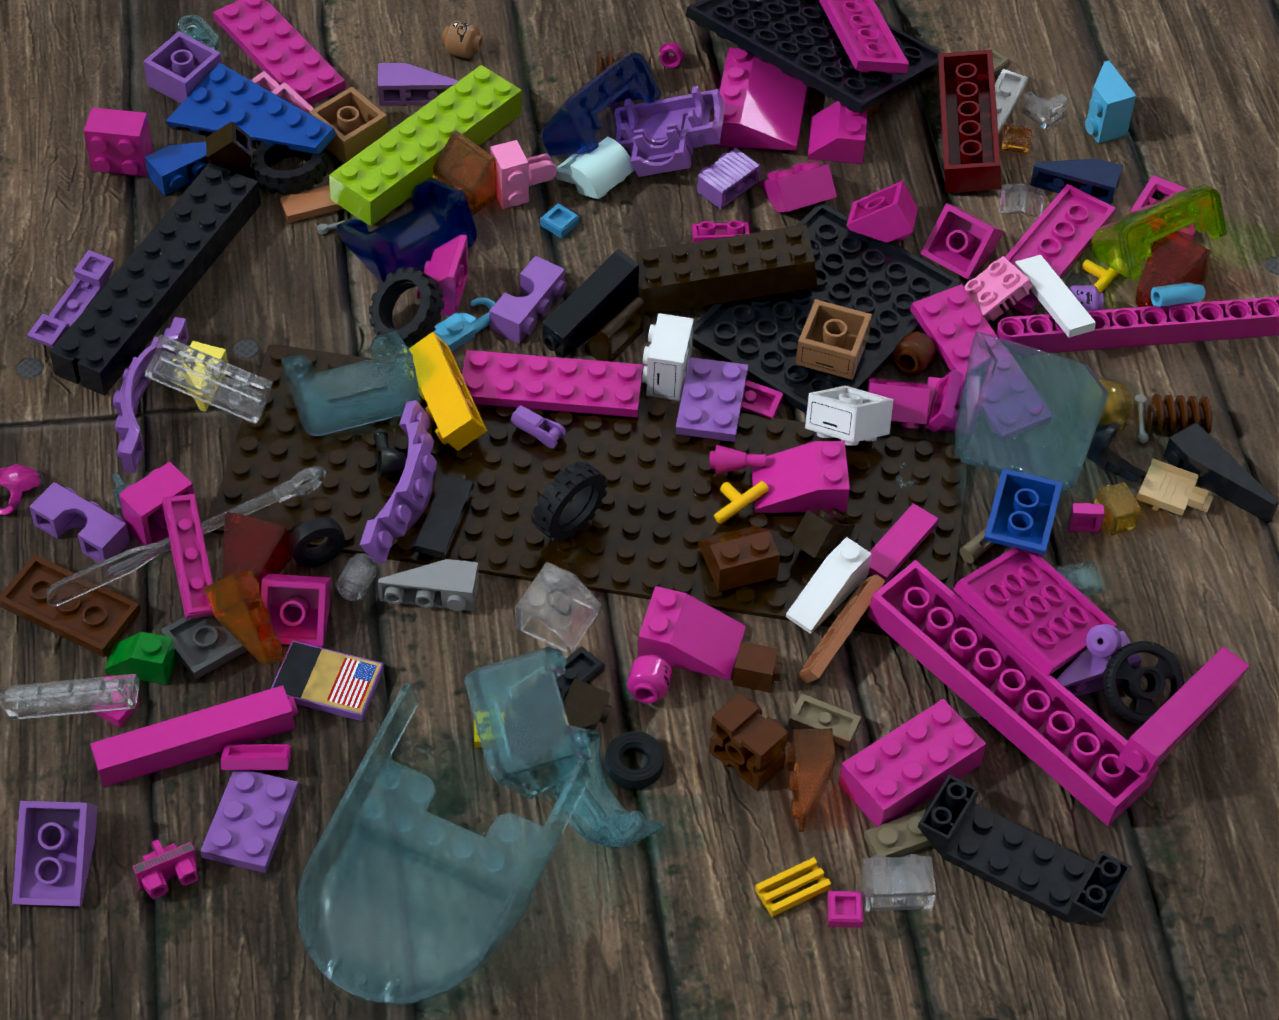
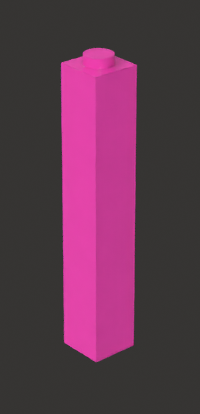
[1118,646,1250,779]
[90,685,298,788]

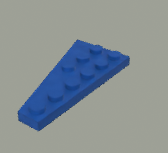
[166,63,337,154]

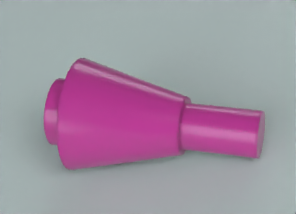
[710,445,766,475]

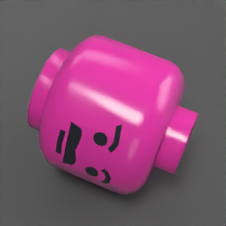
[627,654,672,704]

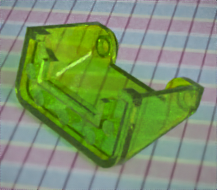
[1091,185,1227,279]

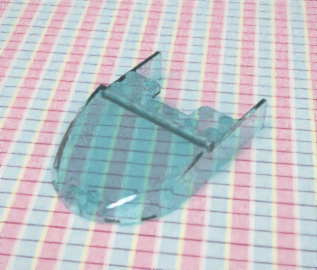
[297,682,591,1005]

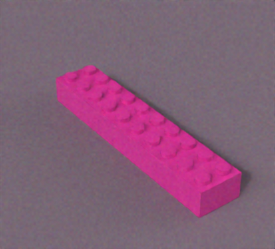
[867,560,1159,826]

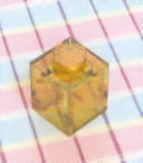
[1094,482,1142,536]

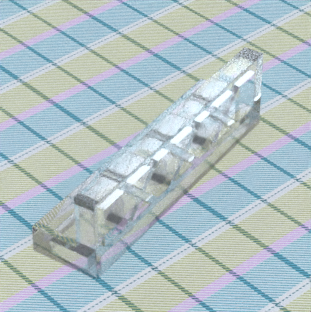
[145,334,273,424]
[0,674,140,720]

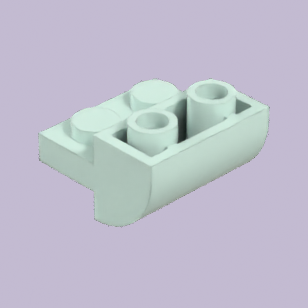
[556,137,635,199]

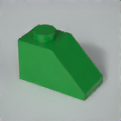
[104,632,177,686]

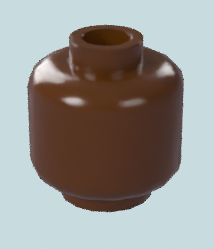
[893,332,936,375]

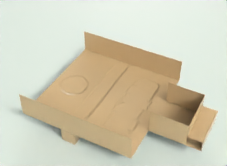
[1136,458,1213,516]

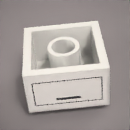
[642,313,694,401]
[805,386,894,445]

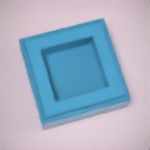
[540,203,580,239]

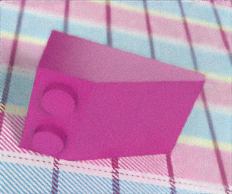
[751,441,850,513]
[638,586,746,680]

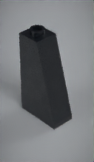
[543,249,639,358]

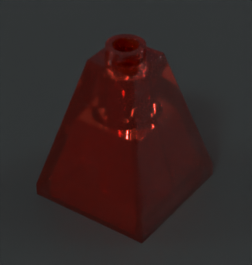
[1135,224,1211,307]
[222,511,293,608]

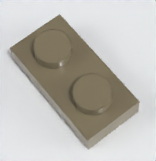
[788,693,862,749]
[863,809,932,865]

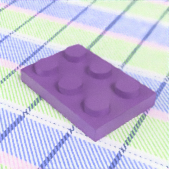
[676,357,748,442]
[200,770,299,873]

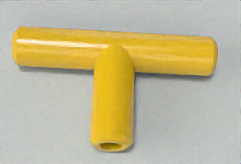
[1082,257,1127,293]
[714,481,769,524]

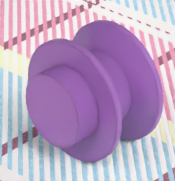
[1086,624,1122,657]

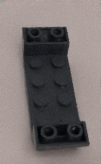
[918,775,1132,922]

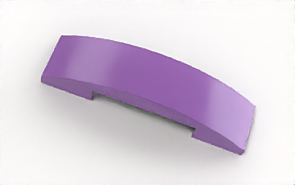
[27,250,114,348]

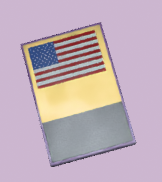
[271,640,384,721]

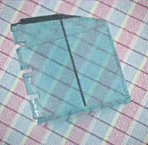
[955,331,1109,493]

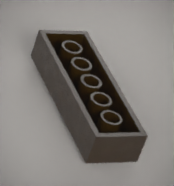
[636,224,818,315]

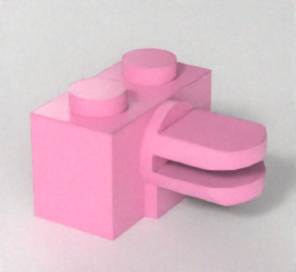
[490,140,557,209]

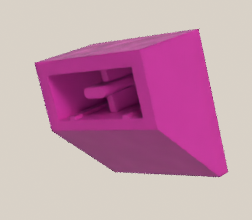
[759,161,837,213]

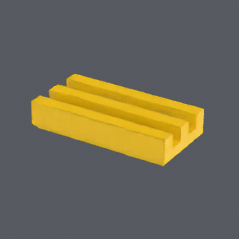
[755,857,831,917]

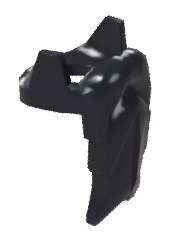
[1083,421,1147,482]

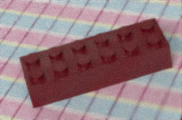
[938,50,1001,193]

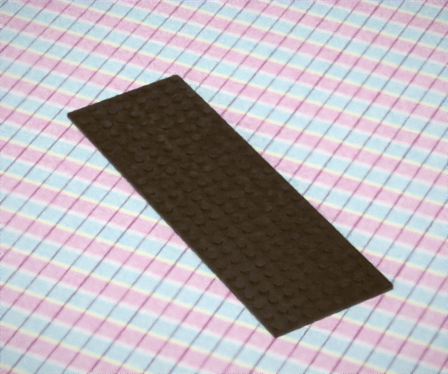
[207,344,970,636]

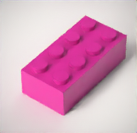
[838,698,986,826]

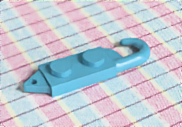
[405,297,495,364]

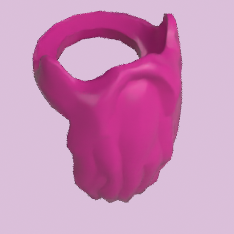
[0,464,41,515]

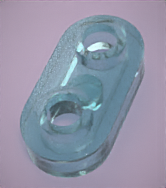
[177,15,219,51]

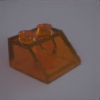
[433,130,497,215]

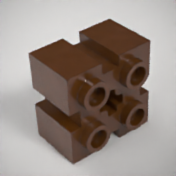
[709,693,788,791]

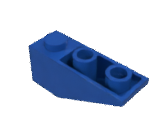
[145,142,211,196]

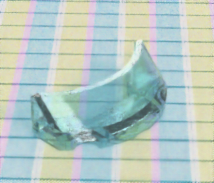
[552,726,665,848]

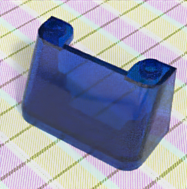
[542,52,662,155]
[336,178,477,282]

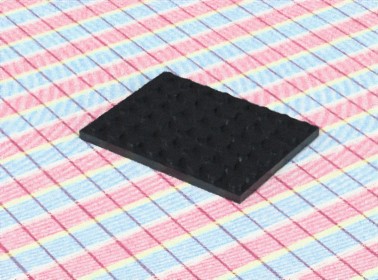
[685,0,941,114]
[692,202,961,414]

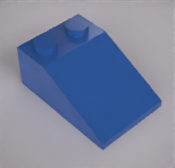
[984,468,1063,555]

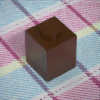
[733,641,783,693]

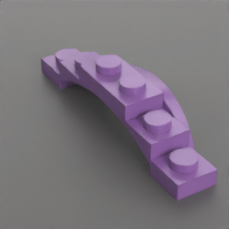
[113,317,189,473]
[360,400,437,564]

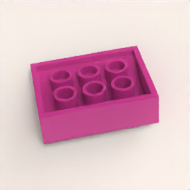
[713,48,808,150]

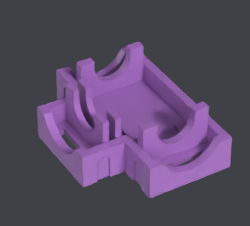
[615,86,726,177]

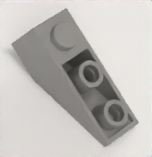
[378,559,479,611]

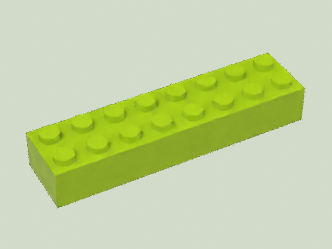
[329,65,522,226]

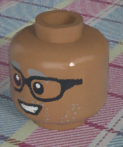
[442,21,483,59]

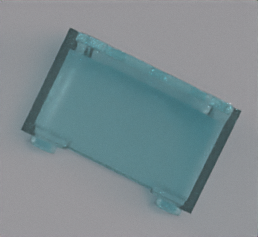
[281,331,420,436]
[464,646,593,799]

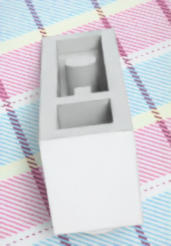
[786,537,872,634]

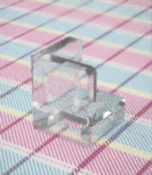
[1022,91,1068,130]
[999,183,1045,217]

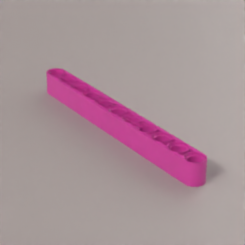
[996,297,1279,356]

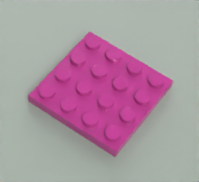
[953,548,1117,675]

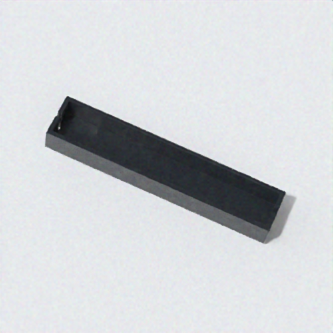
[50,162,261,396]

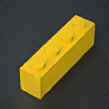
[404,332,487,451]

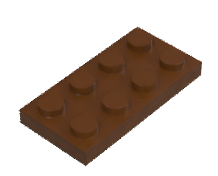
[0,554,141,657]

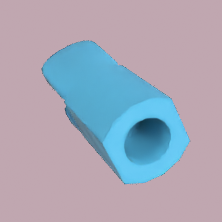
[1151,282,1206,307]

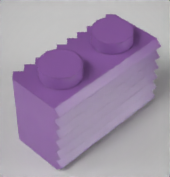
[697,148,761,209]

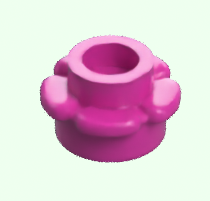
[659,42,685,68]

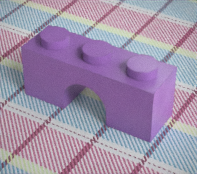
[489,256,567,344]
[29,482,130,567]

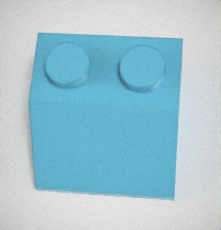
[1085,61,1136,144]

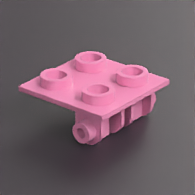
[964,256,1032,322]

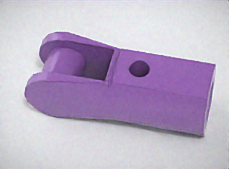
[511,405,567,448]

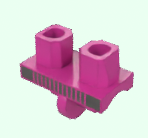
[133,839,198,899]

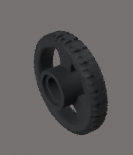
[1103,641,1184,725]

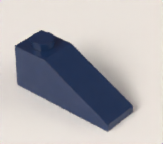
[1030,158,1123,205]

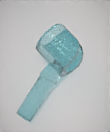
[112,473,129,508]

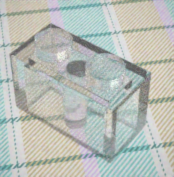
[860,854,936,911]

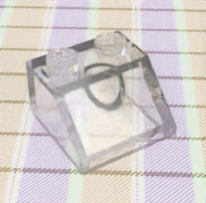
[515,562,602,654]

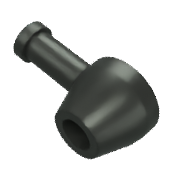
[373,429,405,478]

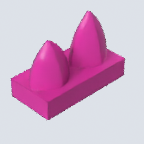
[925,369,977,432]

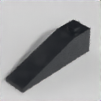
[1164,422,1279,523]

